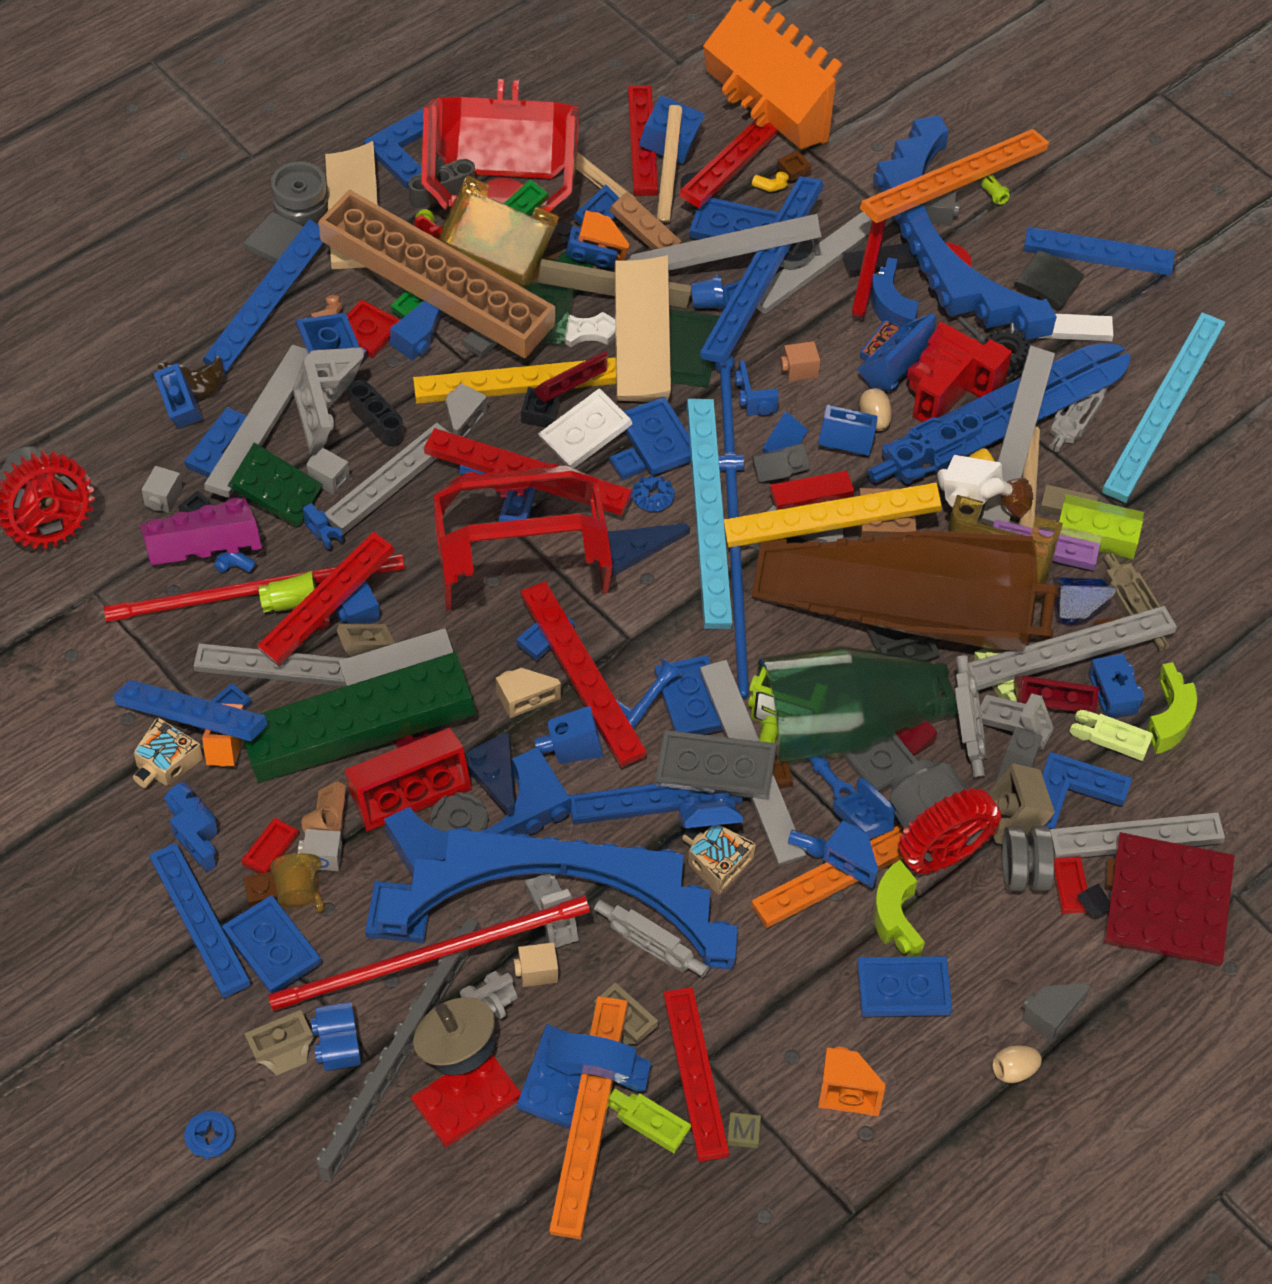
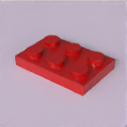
[411,1054,521,1148]

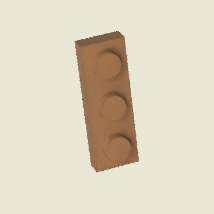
[609,192,682,250]

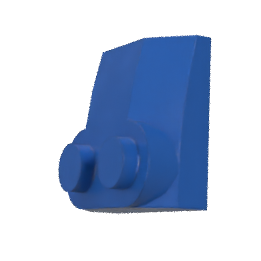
[678,792,743,828]

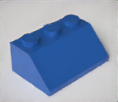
[857,313,935,392]

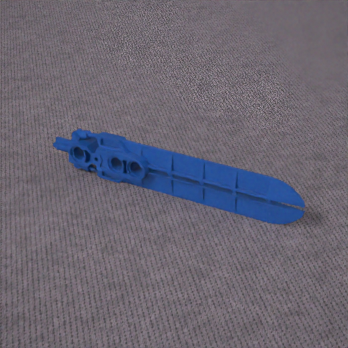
[867,343,1131,484]

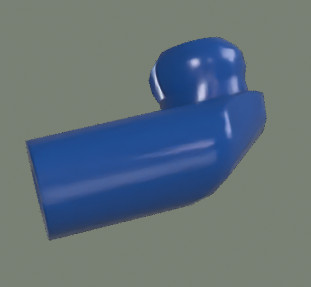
[214,552,256,573]
[788,829,827,858]

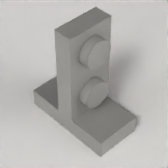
[980,694,1054,751]
[525,874,579,948]

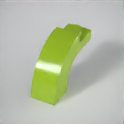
[1146,662,1197,754]
[874,860,925,957]

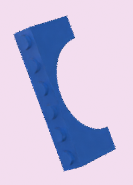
[384,747,571,878]

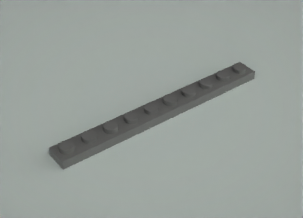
[316,918,480,1182]

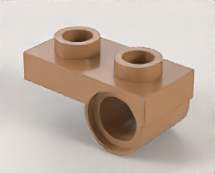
[301,781,346,833]

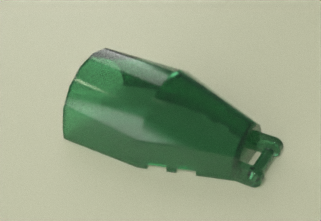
[757,645,958,762]

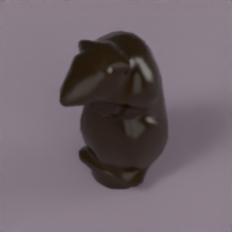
[155,356,224,398]

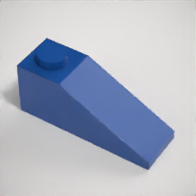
[390,301,443,361]

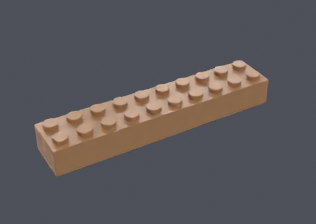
[318,189,555,358]

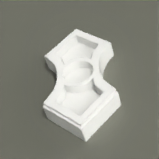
[552,312,615,348]

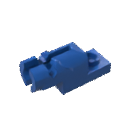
[164,782,218,873]

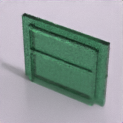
[669,309,720,389]

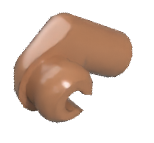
[311,295,342,317]

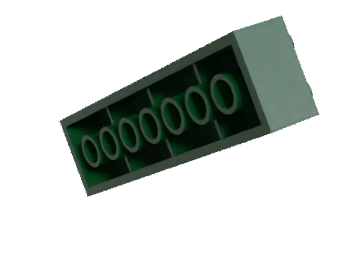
[244,652,476,784]

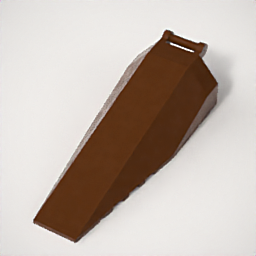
[752,530,1059,651]

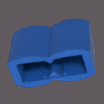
[311,1002,361,1071]

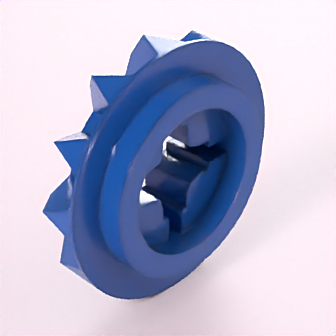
[632,474,675,511]
[184,1111,235,1160]

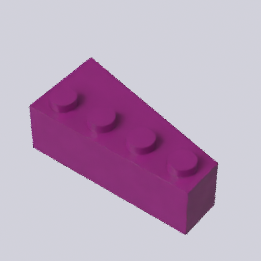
[140,498,262,565]

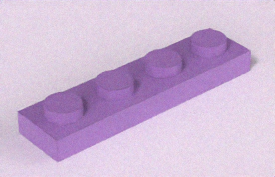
[991,519,1100,571]

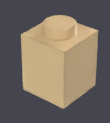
[513,942,558,987]

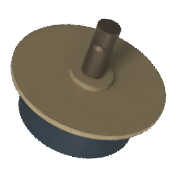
[413,997,495,1075]

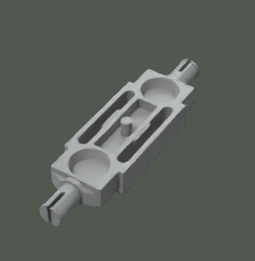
[1049,386,1108,452]
[955,655,987,779]
[594,899,709,977]

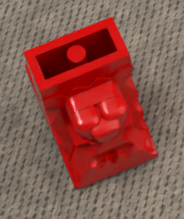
[906,322,1012,423]

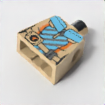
[133,718,203,788]
[682,825,755,895]

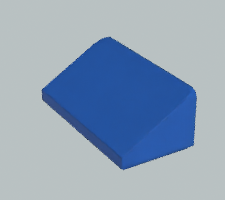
[763,412,808,453]

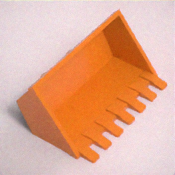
[703,0,842,149]

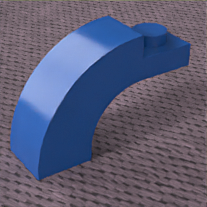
[870,258,919,326]
[545,1034,651,1092]

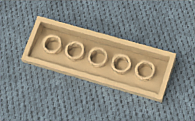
[325,141,378,269]
[614,255,671,402]

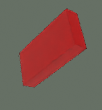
[241,817,299,874]
[1053,856,1088,914]

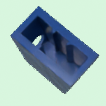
[534,706,604,764]

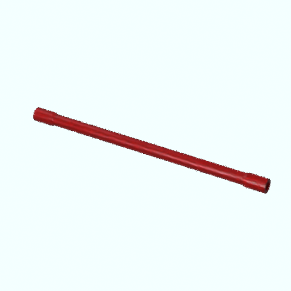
[103,554,405,622]
[268,895,590,1012]

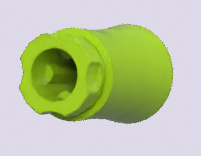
[259,570,316,612]

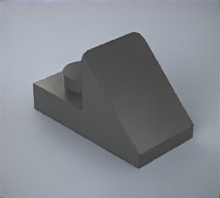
[752,443,810,482]

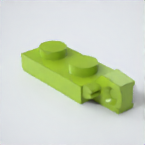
[608,1089,691,1154]

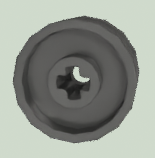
[271,162,328,225]
[1002,826,1054,891]

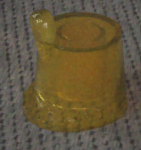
[270,853,323,912]

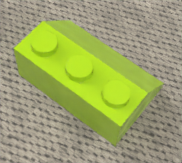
[1056,494,1144,559]

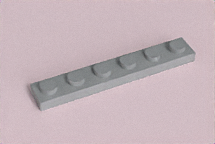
[325,423,450,535]
[1050,813,1225,858]

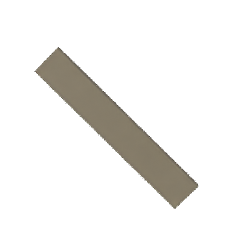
[538,259,691,309]

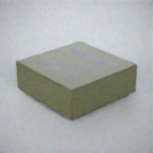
[727,1112,761,1148]

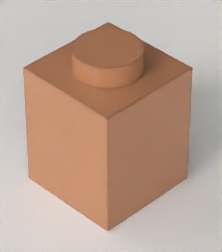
[780,341,820,381]

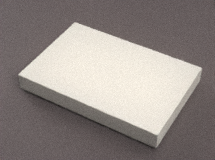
[538,388,632,469]

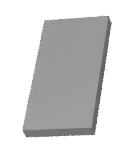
[339,628,453,686]

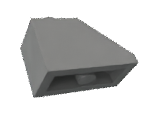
[445,383,487,438]

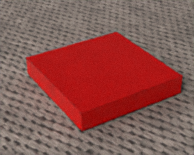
[347,299,400,359]

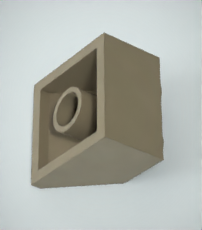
[988,763,1055,844]

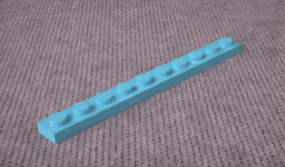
[1102,312,1225,503]
[686,399,732,629]

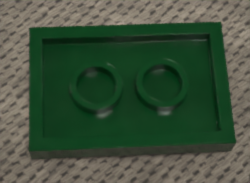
[227,442,323,528]

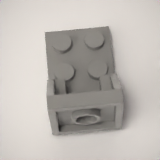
[292,348,364,455]

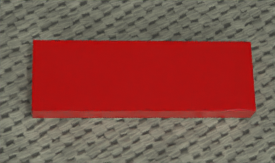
[770,470,854,510]

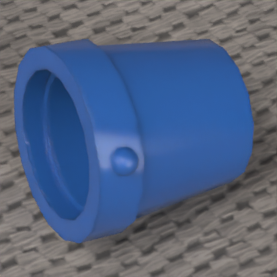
[691,275,724,311]

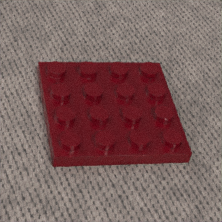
[1104,832,1235,966]

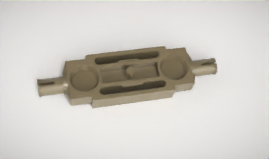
[1104,553,1170,651]

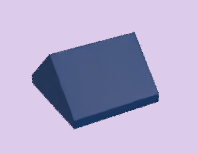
[296,313,360,354]

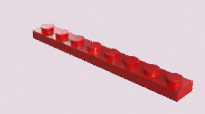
[424,428,632,515]
[521,581,646,767]

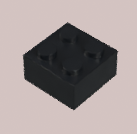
[521,387,560,427]

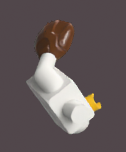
[937,455,1034,518]

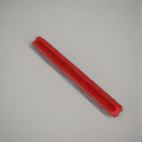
[851,219,886,318]

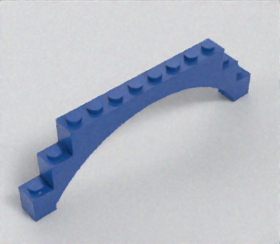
[873,115,1057,340]
[377,827,738,970]

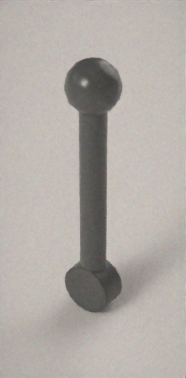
[950,314,986,344]

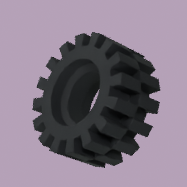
[984,328,1030,377]

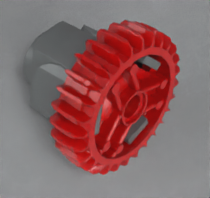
[0,446,95,549]
[889,759,1001,874]

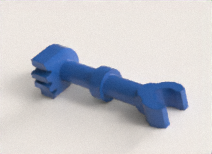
[787,730,855,801]

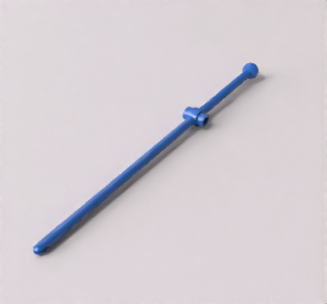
[714,355,749,699]

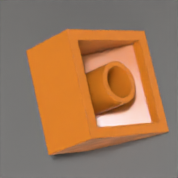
[818,1047,885,1116]

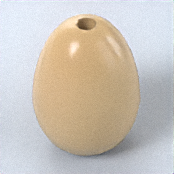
[859,388,892,431]
[992,1045,1042,1083]

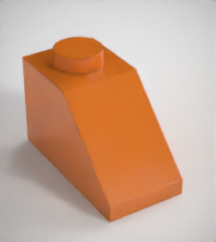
[578,211,629,261]
[202,704,244,767]

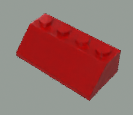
[344,728,472,832]

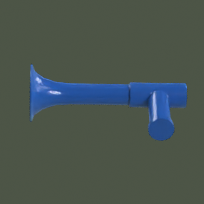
[615,658,684,729]

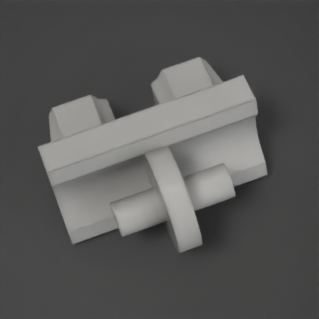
[460,971,518,1019]

